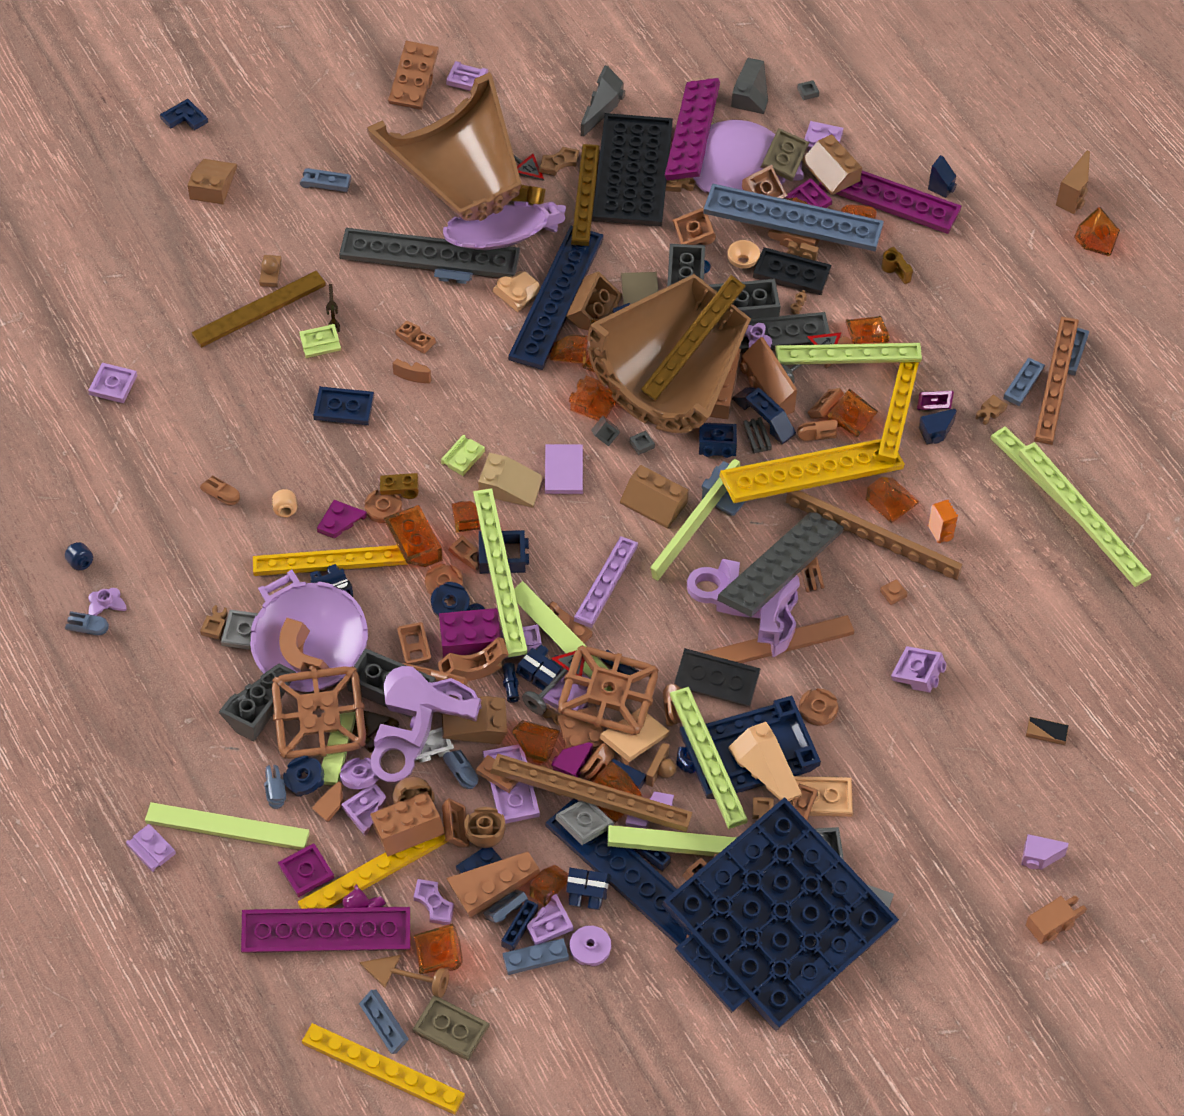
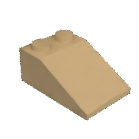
[478,452,544,508]

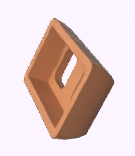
[397,622,431,665]
[442,798,469,847]

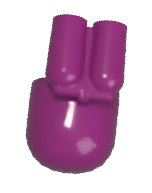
[343,884,386,908]

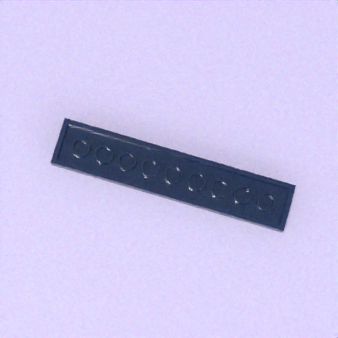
[508,225,604,370]
[545,798,687,946]

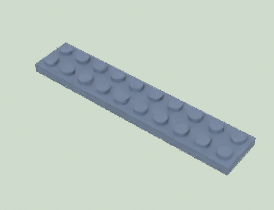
[703,184,884,252]

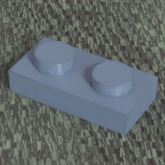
[434,268,473,284]
[483,889,528,923]

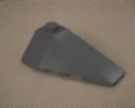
[731,58,768,114]
[581,65,626,137]
[219,664,296,742]

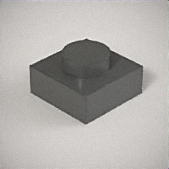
[797,80,819,100]
[629,431,655,455]

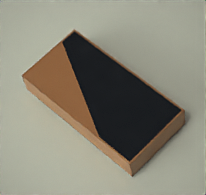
[1026,717,1069,745]

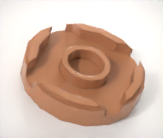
[365,490,402,523]
[425,564,463,598]
[799,688,839,726]

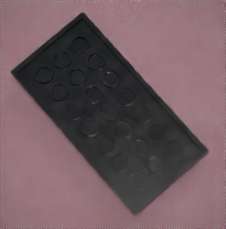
[592,113,673,226]

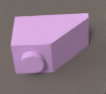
[1021,834,1069,869]

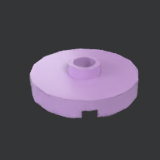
[340,757,379,789]
[570,926,611,966]

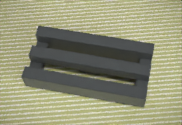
[743,417,772,453]

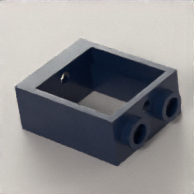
[479,530,529,574]

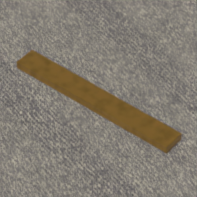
[571,144,600,246]
[192,271,326,348]
[641,275,746,401]

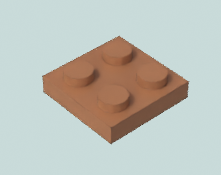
[557,706,605,748]

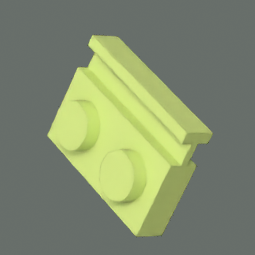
[299,324,341,358]
[441,435,485,476]

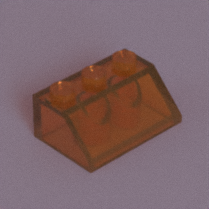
[384,505,443,567]

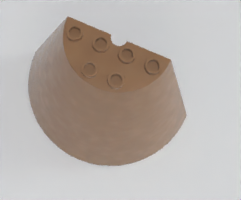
[367,72,522,221]
[587,274,751,433]

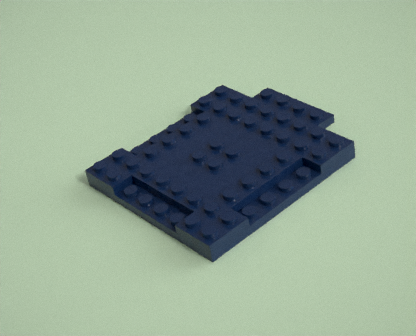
[661,797,899,1031]

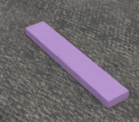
[574,536,638,628]

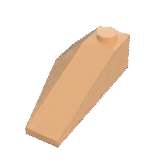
[729,722,802,801]

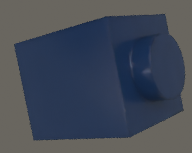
[928,155,957,198]
[919,408,957,445]

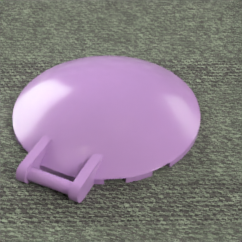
[693,120,804,193]
[443,201,565,250]
[250,570,368,692]

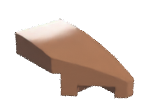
[449,535,478,570]
[312,781,344,822]

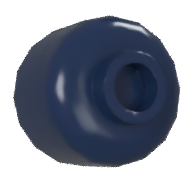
[65,542,93,571]

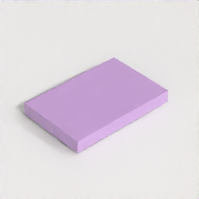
[545,444,583,494]

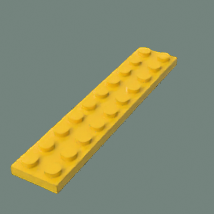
[719,439,905,503]

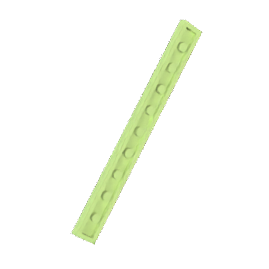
[1019,442,1151,587]
[473,488,527,657]

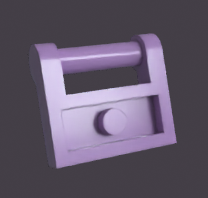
[446,61,488,91]

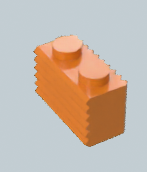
[927,500,958,543]

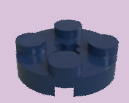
[431,582,470,618]
[283,756,324,797]

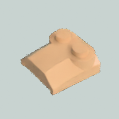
[493,271,541,312]

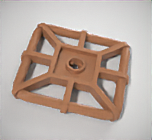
[558,645,659,735]
[272,666,366,759]

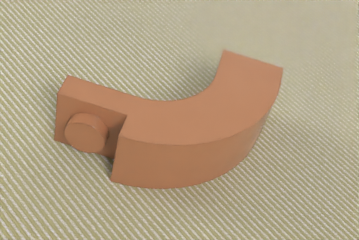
[279,618,329,672]
[438,637,509,681]

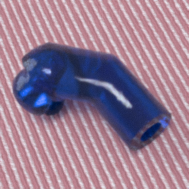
[676,747,695,774]

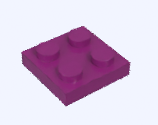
[278,843,334,897]

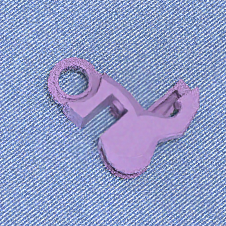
[687,559,800,657]
[371,666,482,783]

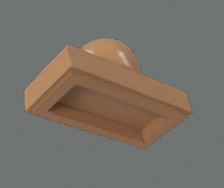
[259,255,282,287]
[646,743,677,787]

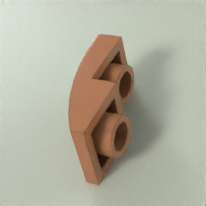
[395,321,436,354]
[393,358,432,383]

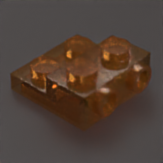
[569,375,616,421]

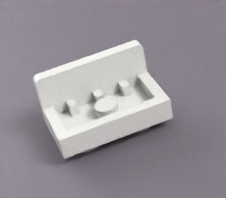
[415,727,454,763]

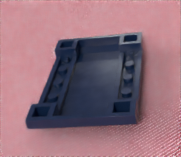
[679,695,821,799]

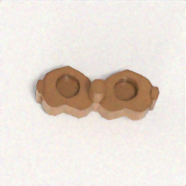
[791,290,807,315]
[543,705,562,725]

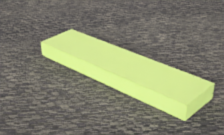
[322,712,356,785]

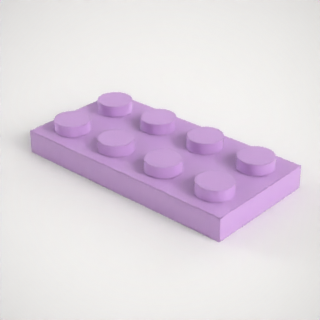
[483,744,540,824]

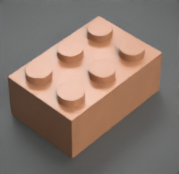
[370,791,445,857]

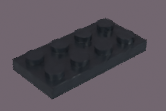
[753,247,832,295]
[674,648,761,707]

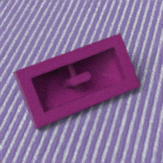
[917,391,954,411]

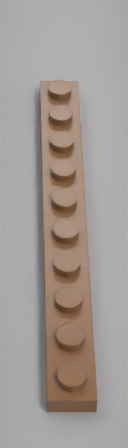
[786,490,963,580]
[491,753,693,832]

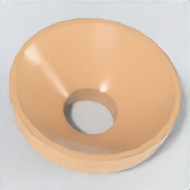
[727,240,760,269]

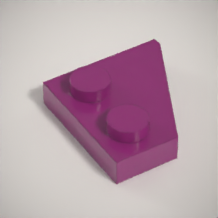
[784,178,832,208]
[317,500,367,538]

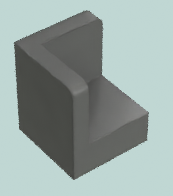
[591,416,620,446]

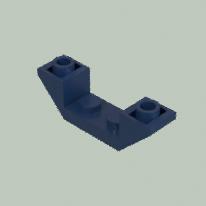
[732,387,796,444]

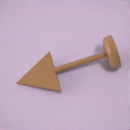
[360,955,449,998]

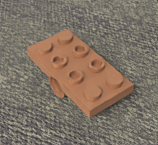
[388,40,439,110]

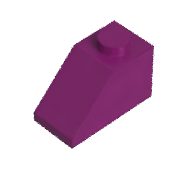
[551,742,593,778]

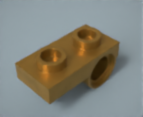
[511,185,546,205]
[881,246,913,284]
[380,473,419,499]

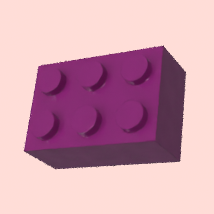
[439,608,501,658]

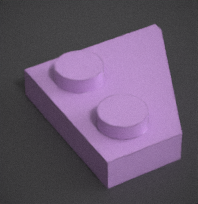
[341,784,387,836]
[526,894,573,945]

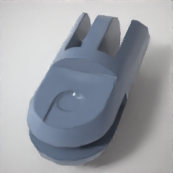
[65,611,109,636]
[443,750,479,789]
[264,765,286,809]

